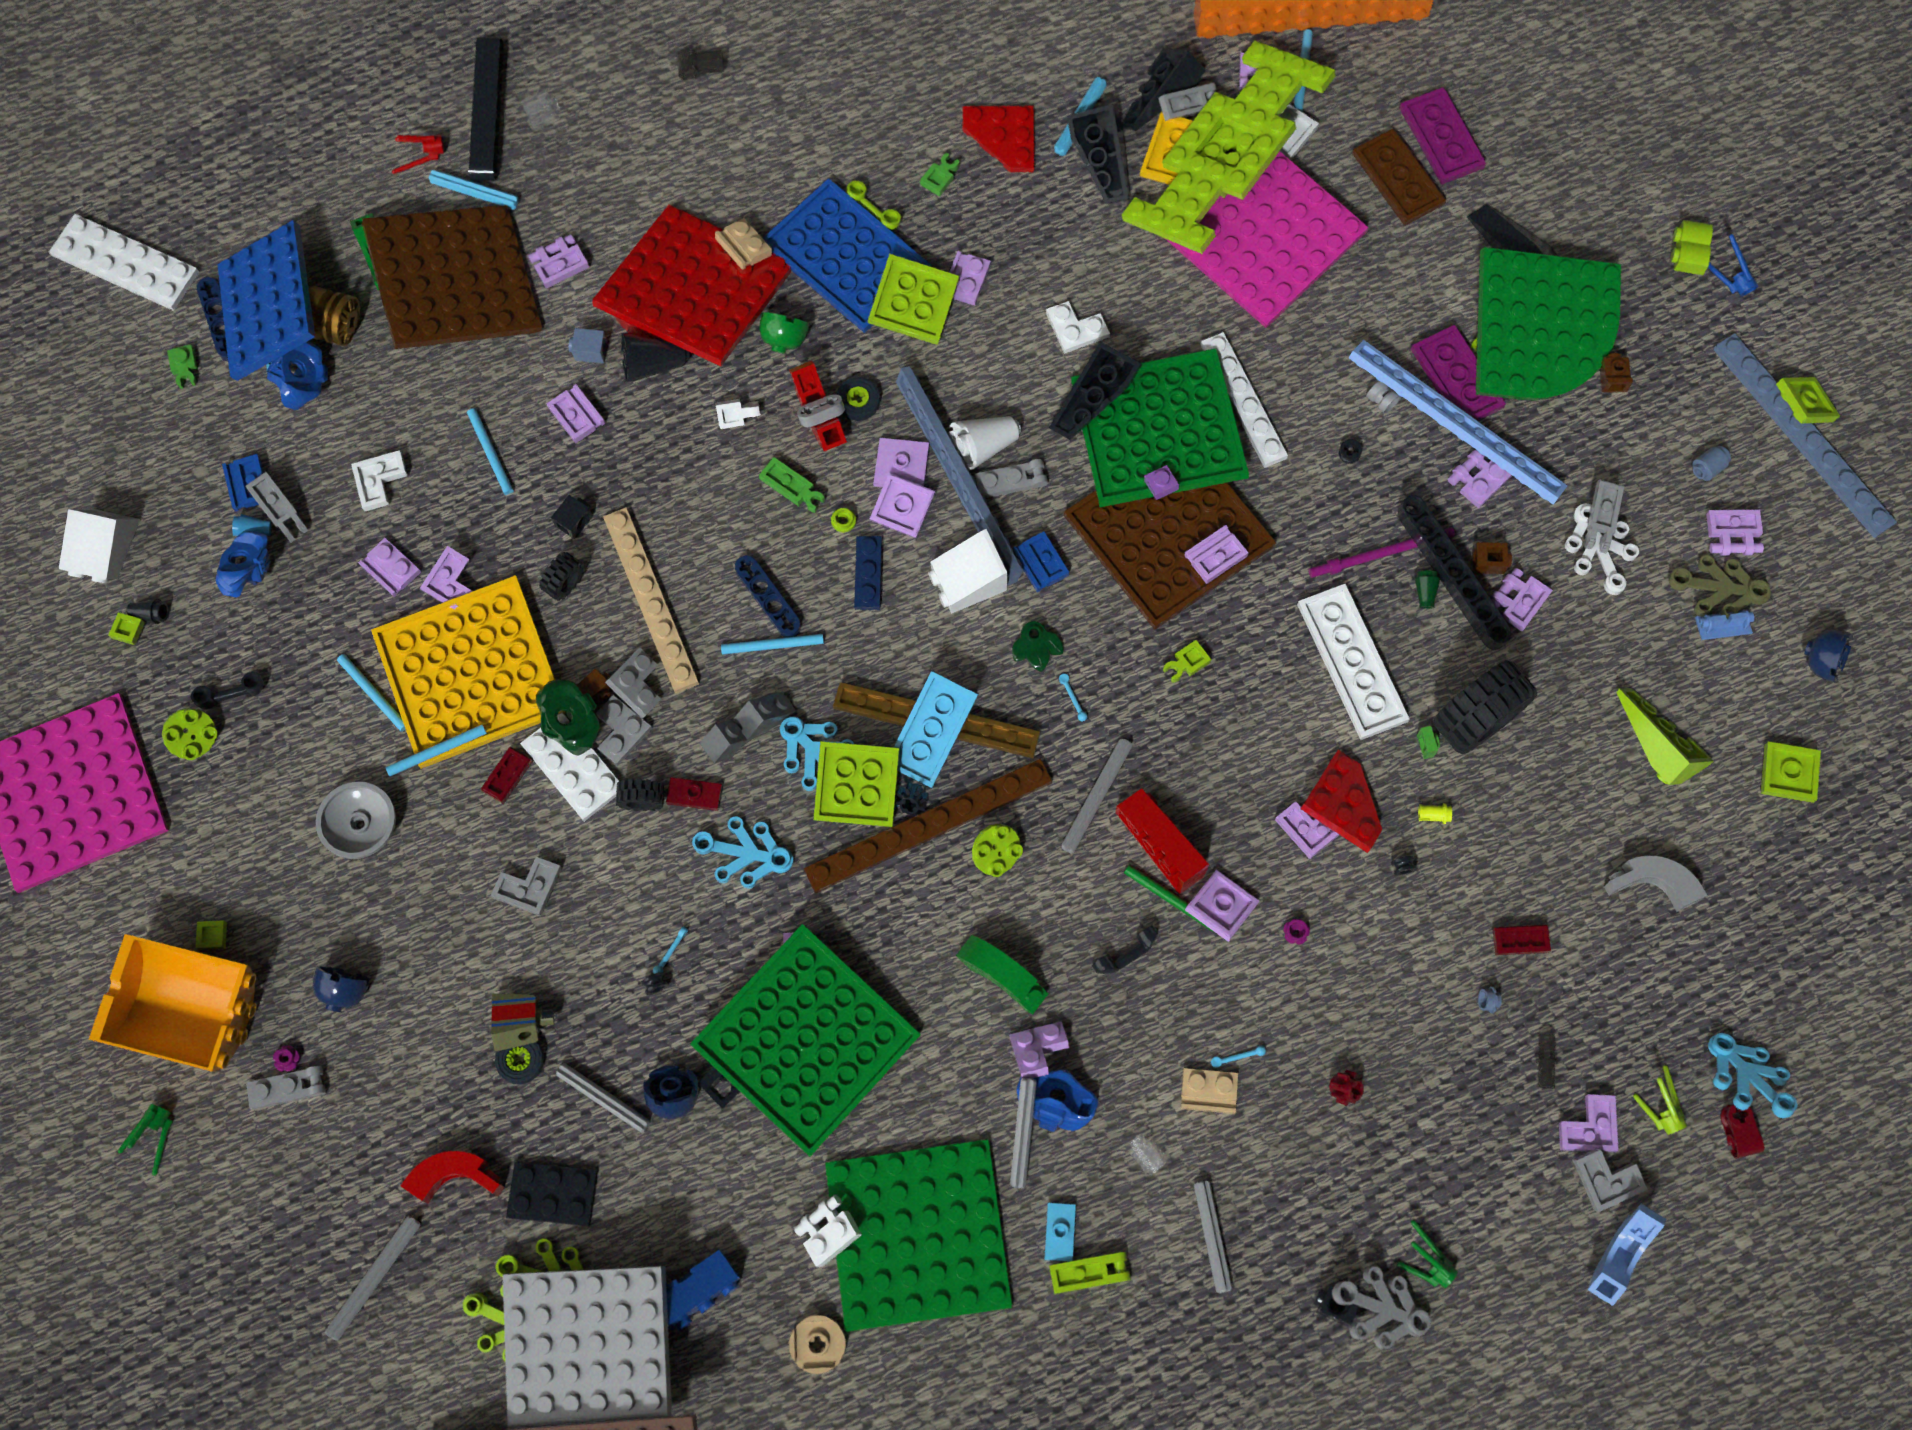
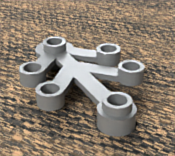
[1332,1266,1431,1349]

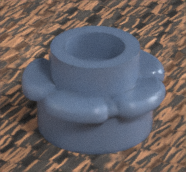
[1478,986,1502,1013]

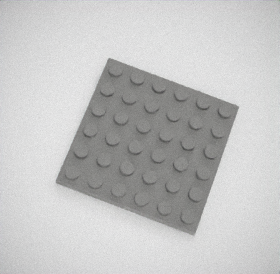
[503,1266,672,1429]

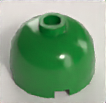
[759,312,809,354]

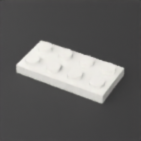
[520,713,619,822]

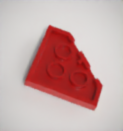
[963,106,1034,172]
[1300,750,1383,853]

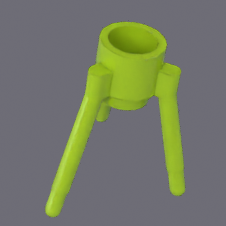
[1633,1065,1688,1135]

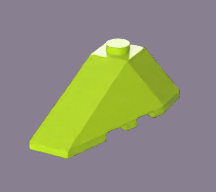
[1616,688,1713,785]

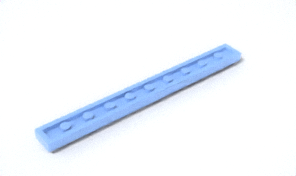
[1349,340,1568,504]

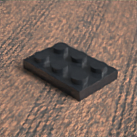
[506,1162,597,1227]

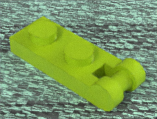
[1049,1252,1131,1294]

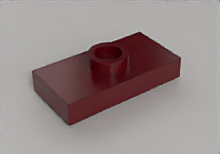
[480,747,533,804]
[666,777,723,811]
[1492,925,1551,956]

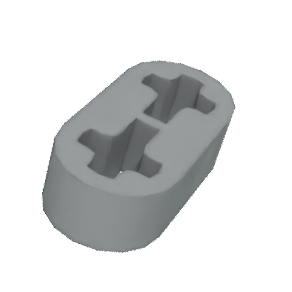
[797,395,845,427]

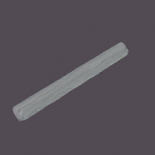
[1061,738,1132,854]
[325,1216,420,1340]

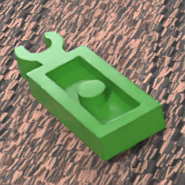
[759,457,825,513]

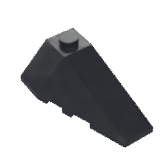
[1467,204,1558,256]
[1049,341,1142,440]

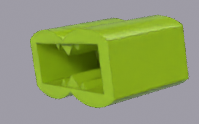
[1670,220,1713,275]

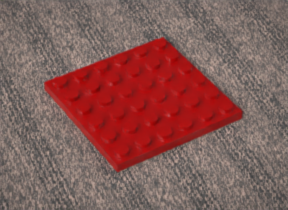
[592,204,792,367]

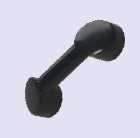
[191,671,264,709]
[1092,925,1158,974]

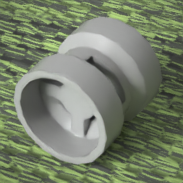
[1366,381,1401,414]

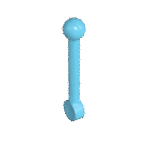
[1059,674,1088,721]
[653,927,688,974]
[1211,1045,1266,1068]

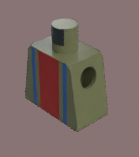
[491,993,554,1051]

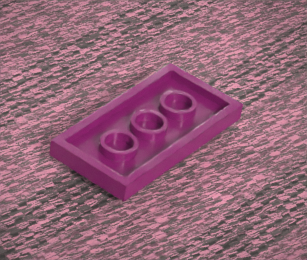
[1399,87,1486,185]
[1410,325,1506,421]

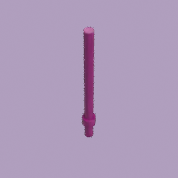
[1308,527,1455,578]

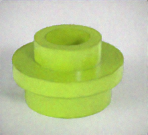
[831,508,856,533]

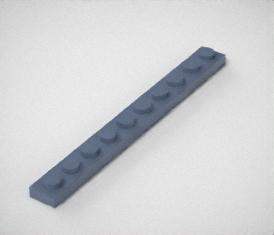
[1713,333,1897,539]
[896,366,1023,586]

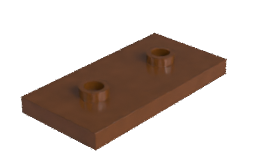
[1352,128,1446,226]

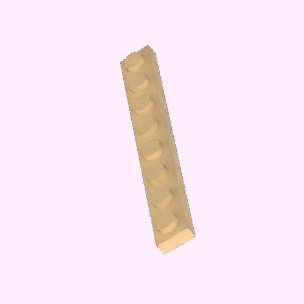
[603,508,699,694]

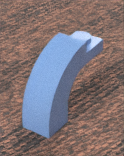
[1588,1204,1666,1306]

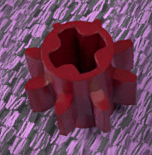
[1329,1070,1364,1106]

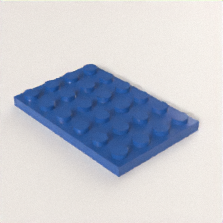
[763,178,932,334]
[217,220,315,381]

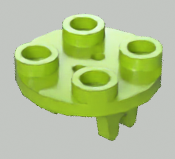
[162,708,217,760]
[972,823,1023,877]

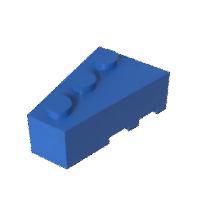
[666,1250,741,1331]

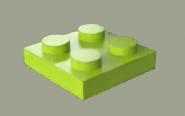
[1776,377,1840,424]
[1761,741,1821,803]

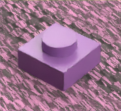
[1144,465,1179,500]

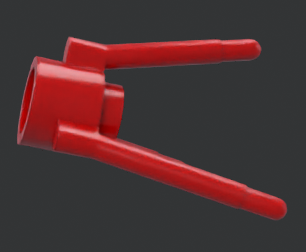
[392,134,444,174]

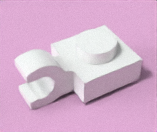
[715,399,760,429]

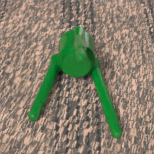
[118,1104,173,1176]
[1397,1220,1458,1288]

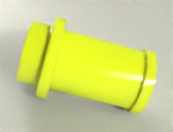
[1418,803,1452,824]

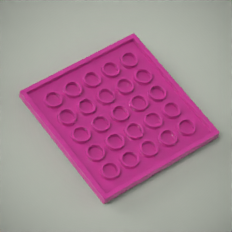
[1166,151,1368,328]
[0,693,169,893]

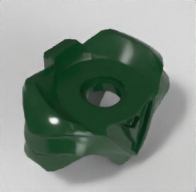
[536,680,600,756]

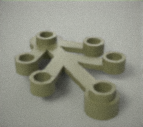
[1669,555,1771,619]

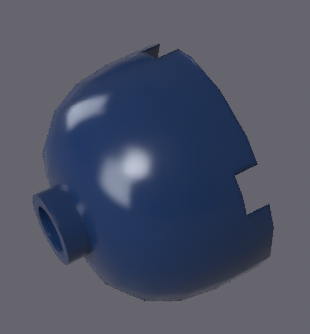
[1804,629,1853,683]
[313,966,370,1012]
[643,1065,699,1119]

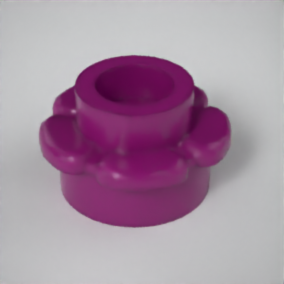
[1283,919,1310,945]
[273,1045,300,1072]

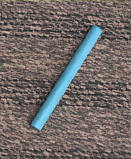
[1294,30,1313,112]
[467,408,514,495]
[721,634,824,655]
[337,654,405,732]
[385,724,487,776]

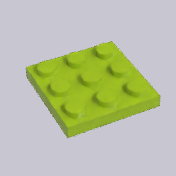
[868,254,959,345]
[813,741,899,827]

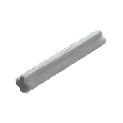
[556,1063,650,1133]
[1010,1078,1036,1188]
[1194,1181,1232,1293]

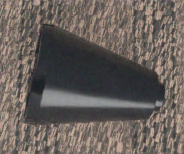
[621,332,690,382]

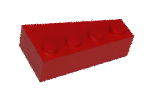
[1115,788,1209,895]

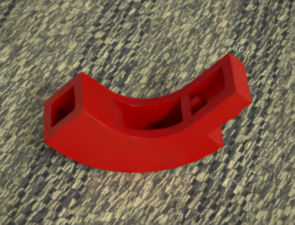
[789,360,847,452]
[400,1151,505,1204]

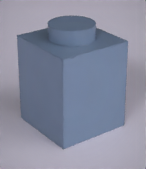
[569,328,608,363]

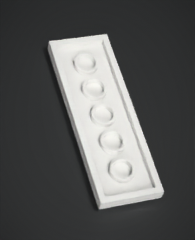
[49,214,199,311]
[1297,584,1409,740]

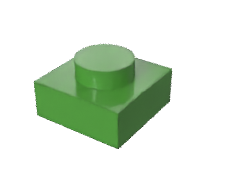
[1417,726,1440,759]

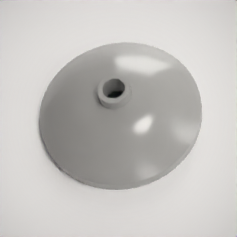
[316,782,396,859]

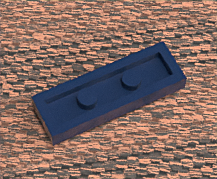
[854,536,882,610]

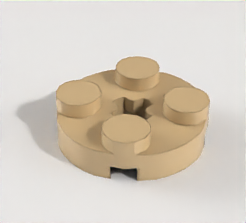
[789,1315,846,1374]

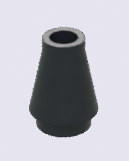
[127,599,169,624]

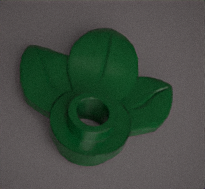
[1012,621,1063,672]

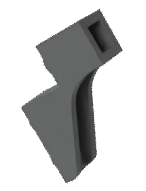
[700,692,797,763]

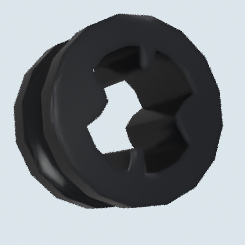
[1338,439,1362,464]
[1391,856,1418,876]
[641,972,668,995]

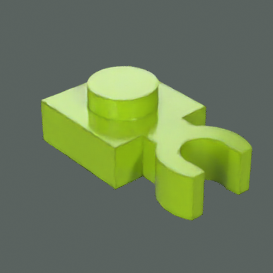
[1163,640,1211,683]

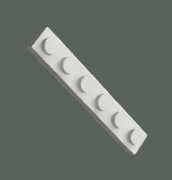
[1201,332,1288,468]

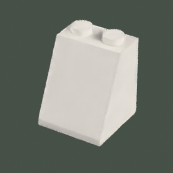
[59,509,140,583]
[928,529,1007,614]

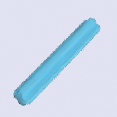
[1054,77,1107,156]
[429,169,519,209]

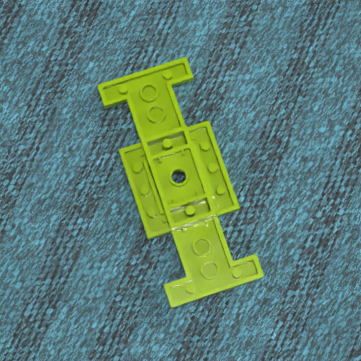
[1122,41,1336,254]

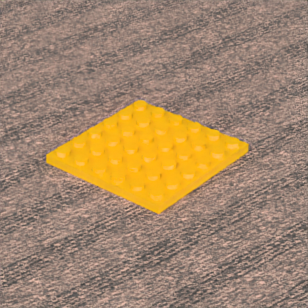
[371,575,566,769]

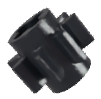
[895,782,929,816]

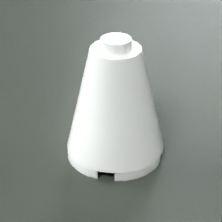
[949,416,1021,471]

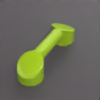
[847,181,901,230]

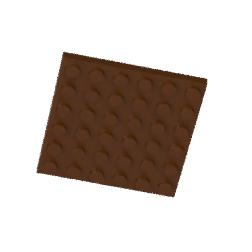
[362,205,542,349]
[1063,483,1276,630]

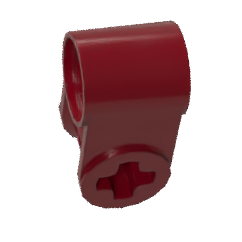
[1720,1104,1764,1159]

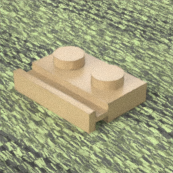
[715,218,772,270]
[1181,1068,1238,1114]

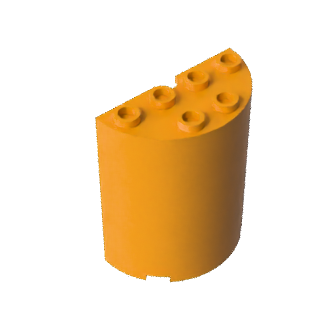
[89,934,257,1072]

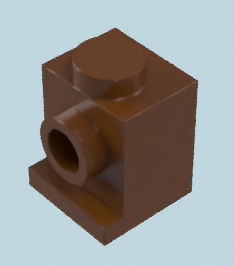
[1600,353,1633,393]
[1472,542,1512,575]
[576,668,612,713]

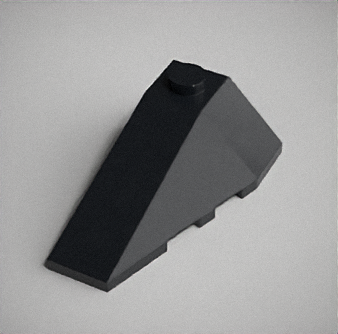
[1122,48,1206,131]
[1067,104,1130,204]

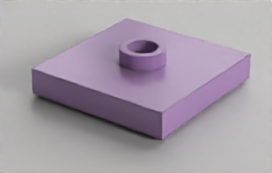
[874,438,929,487]
[870,473,935,538]
[1185,869,1259,942]

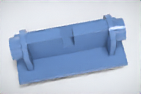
[1695,610,1754,640]

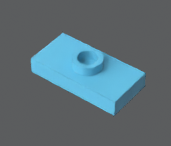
[1045,1203,1076,1262]

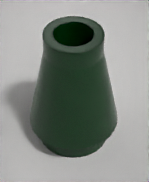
[1415,571,1440,609]

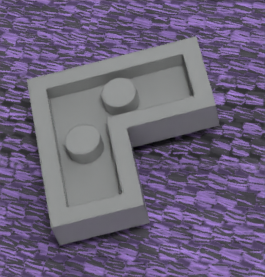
[605,647,661,718]
[596,695,652,767]
[491,857,562,916]
[1572,1148,1648,1212]

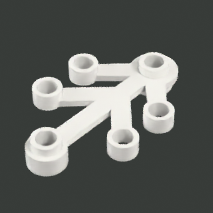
[1565,503,1639,595]

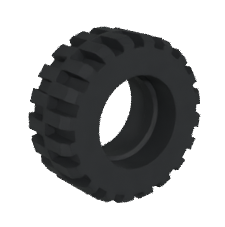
[1434,660,1537,754]

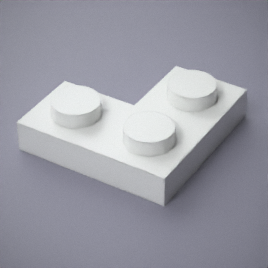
[1046,301,1110,354]
[351,450,408,512]

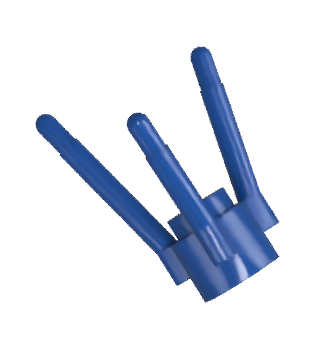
[1708,234,1758,296]

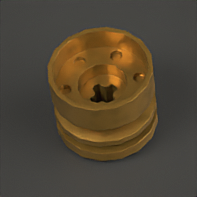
[309,286,360,346]

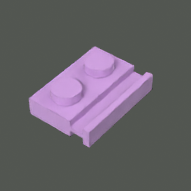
[949,251,991,306]
[546,384,605,443]
[1184,525,1248,584]
[358,538,421,597]

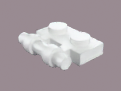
[794,1195,862,1267]

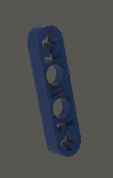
[196,277,228,362]
[735,556,801,638]

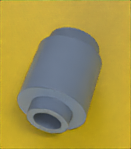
[1692,446,1731,481]

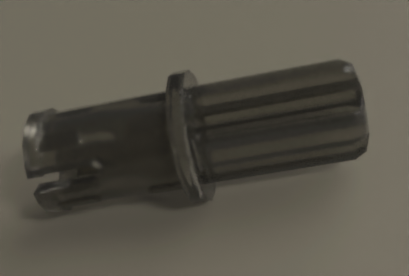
[1536,1033,1558,1089]

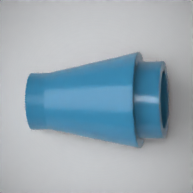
[232,514,272,536]

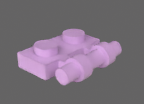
[528,234,589,289]
[1448,450,1512,509]
[1706,510,1764,556]
[1490,568,1553,632]

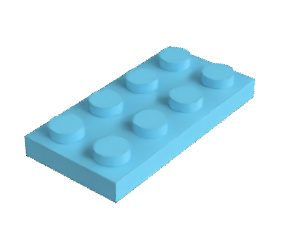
[894,671,979,788]

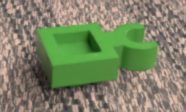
[920,153,959,197]
[167,345,198,389]

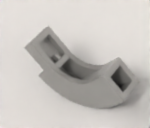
[1604,856,1707,912]

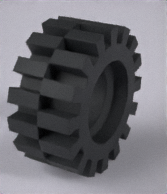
[539,552,585,601]
[616,778,664,811]

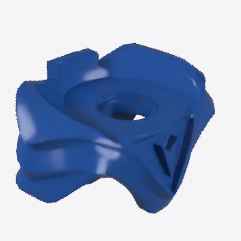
[267,341,328,410]
[215,531,271,598]
[1017,1069,1099,1132]

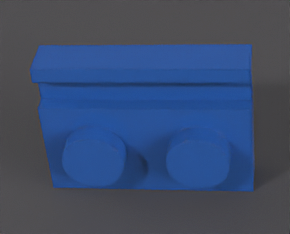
[222,454,264,512]
[1012,532,1069,592]

